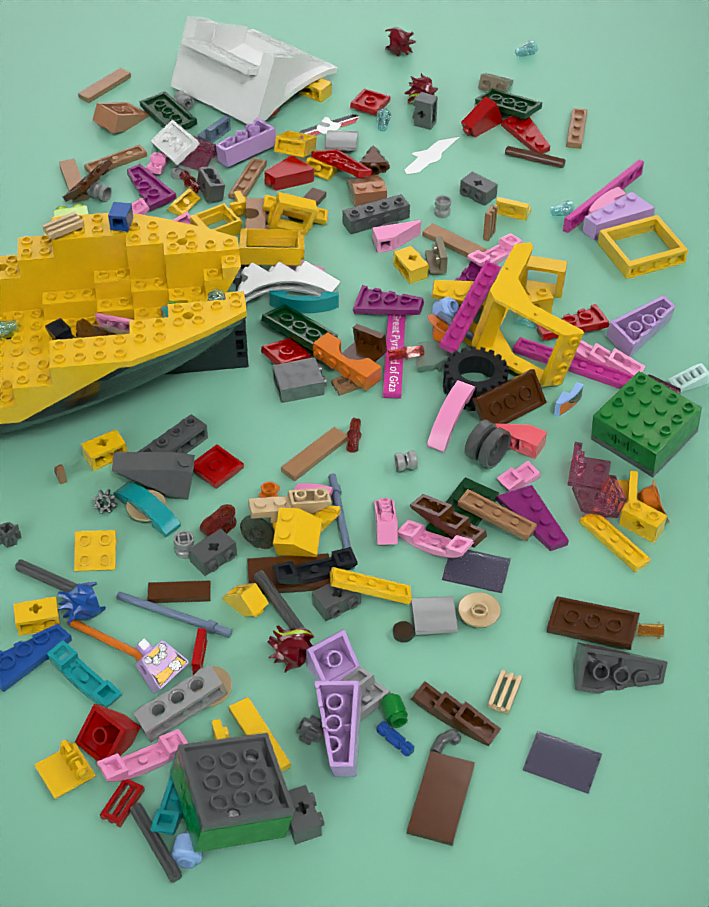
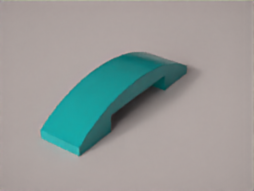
[269,290,339,313]
[113,482,181,537]
[47,640,123,708]
[150,750,183,835]

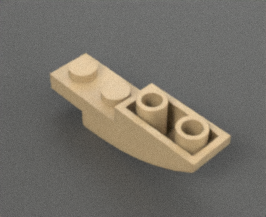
[248,488,331,523]

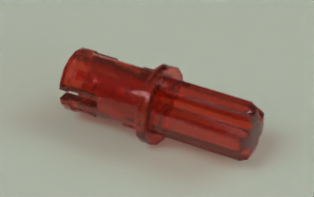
[179,171,200,193]
[388,345,424,361]
[346,417,362,453]

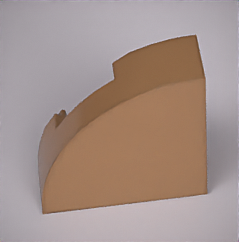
[54,464,67,484]

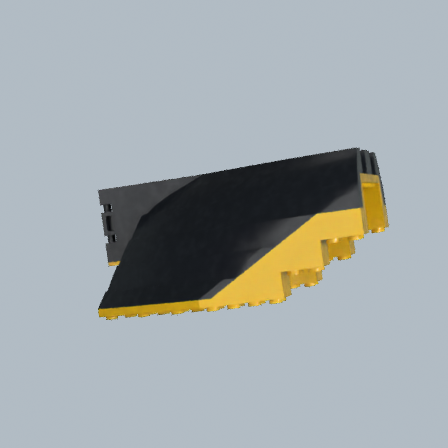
[0,213,249,434]

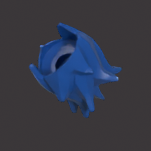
[57,582,106,625]

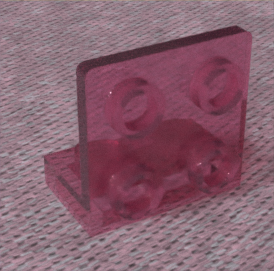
[179,136,218,171]
[568,442,611,492]
[572,475,627,518]

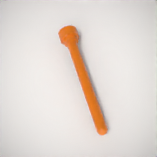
[67,619,143,661]

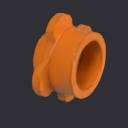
[259,481,280,498]

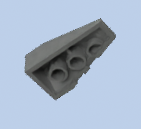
[112,452,195,500]
[573,642,668,693]

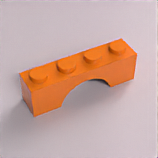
[313,332,381,391]

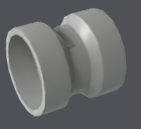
[174,91,194,111]
[89,182,112,202]
[434,195,451,218]
[394,450,418,472]
[173,530,194,559]

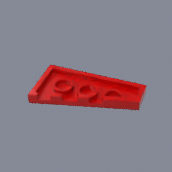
[501,116,550,154]
[311,149,372,179]
[537,304,609,340]

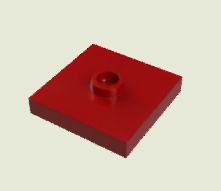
[350,88,391,116]
[261,338,311,365]
[193,444,244,489]

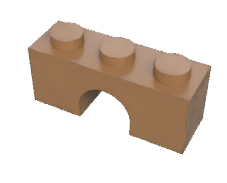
[245,198,269,229]

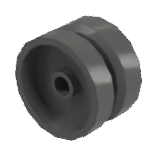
[464,419,511,469]

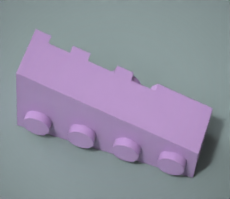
[216,118,276,167]
[583,192,655,240]
[606,295,675,357]
[314,681,362,777]

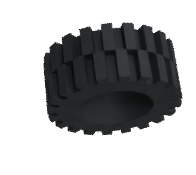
[443,347,509,411]

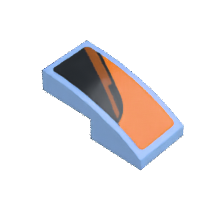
[554,382,584,417]

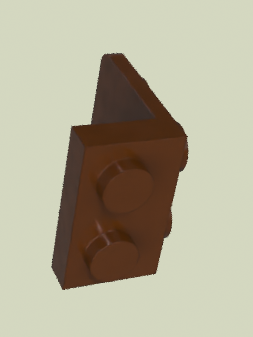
[341,324,387,362]

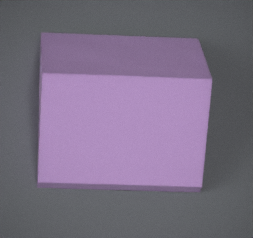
[306,630,360,681]

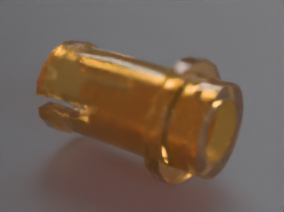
[638,622,664,639]

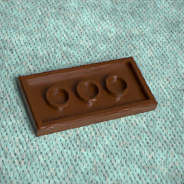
[473,369,547,424]
[247,553,330,594]
[547,596,640,650]
[407,751,475,846]

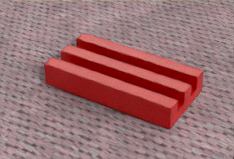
[191,628,208,675]
[100,779,145,828]

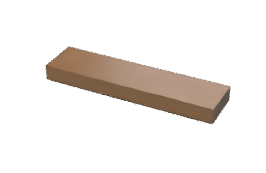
[78,68,131,103]
[566,108,588,149]
[84,144,147,173]
[229,158,267,200]
[59,159,88,203]
[422,223,486,257]
[281,427,348,481]
[457,489,537,541]

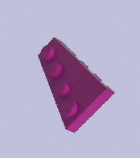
[127,164,176,211]
[353,285,424,315]
[496,485,569,551]

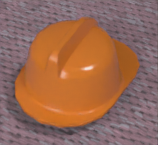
[428,314,449,344]
[637,480,670,523]

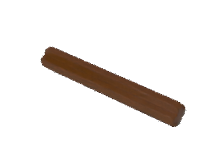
[505,146,566,168]

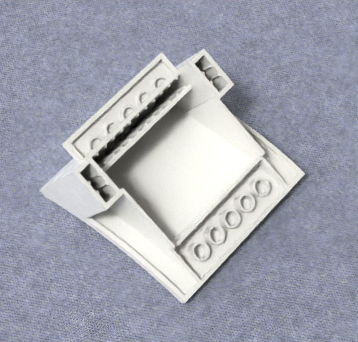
[170,16,338,124]

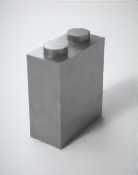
[272,357,327,403]

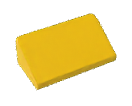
[305,157,338,181]
[167,188,201,216]

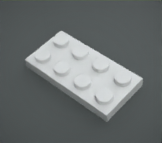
[150,120,200,165]

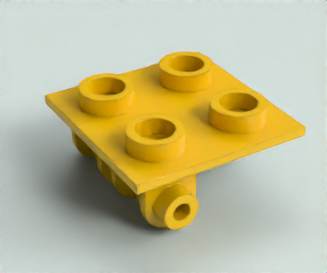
[74,530,117,571]
[34,740,96,799]

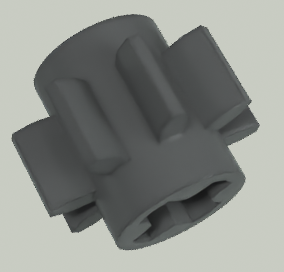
[92,489,118,513]
[0,522,22,547]
[297,715,324,745]

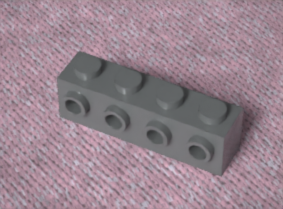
[342,194,410,235]
[138,414,208,454]

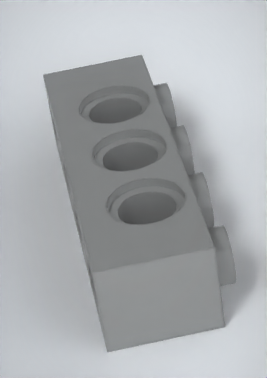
[133,665,227,743]

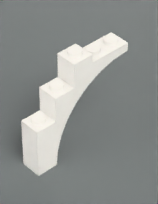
[237,261,340,303]

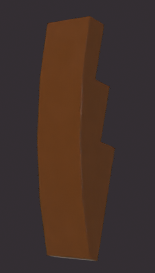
[410,494,487,548]
[410,681,501,746]

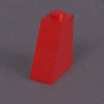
[461,96,502,138]
[264,155,314,191]

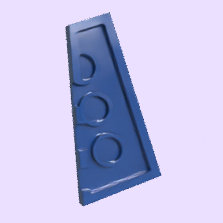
[0,624,72,692]

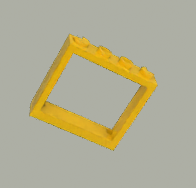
[598,215,688,279]
[239,228,304,265]

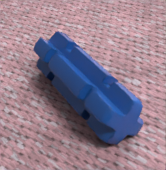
[377,721,415,757]

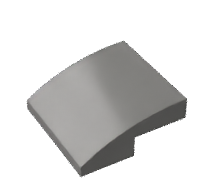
[325,130,358,151]
[411,596,458,635]
[341,666,390,722]

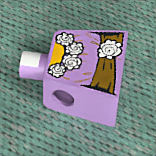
[135,638,189,693]

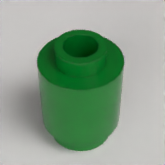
[380,693,408,728]

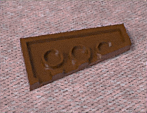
[62,159,113,202]

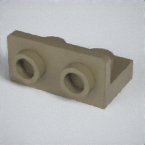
[478,73,513,92]
[425,236,448,274]

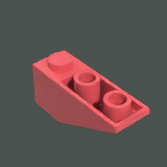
[496,424,547,459]

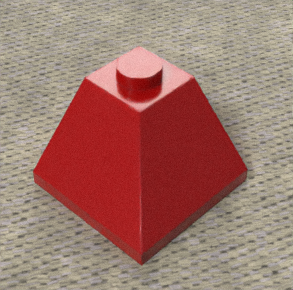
[74,704,141,761]

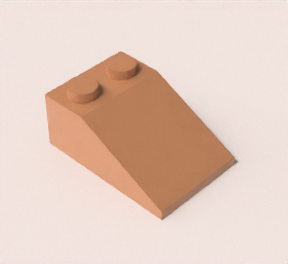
[92,102,149,134]
[347,175,387,207]

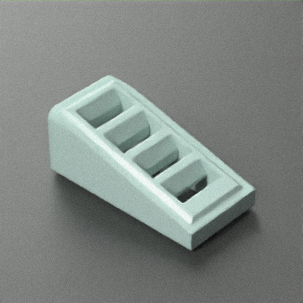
[667,363,709,393]

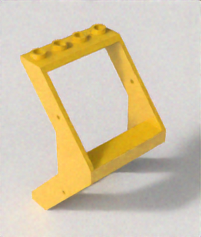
[471,242,584,387]

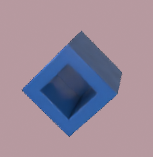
[108,202,134,232]

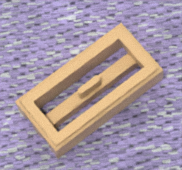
[42,212,84,240]
[488,670,522,715]

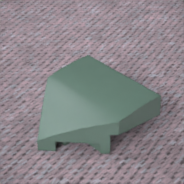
[416,341,453,373]

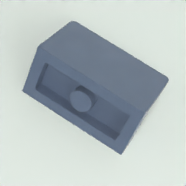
[198,115,231,144]

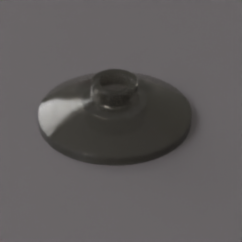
[240,515,275,549]

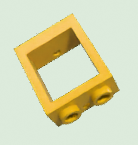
[274,130,317,158]
[267,192,319,236]
[190,203,242,236]
[520,255,567,298]

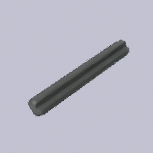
[15,559,77,592]
[254,570,305,629]
[130,802,182,882]

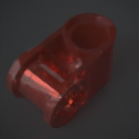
[200,504,237,536]

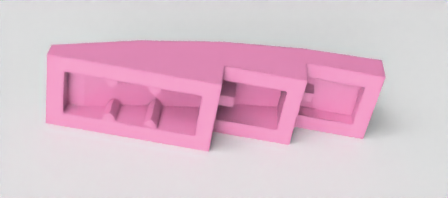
[575,340,645,375]

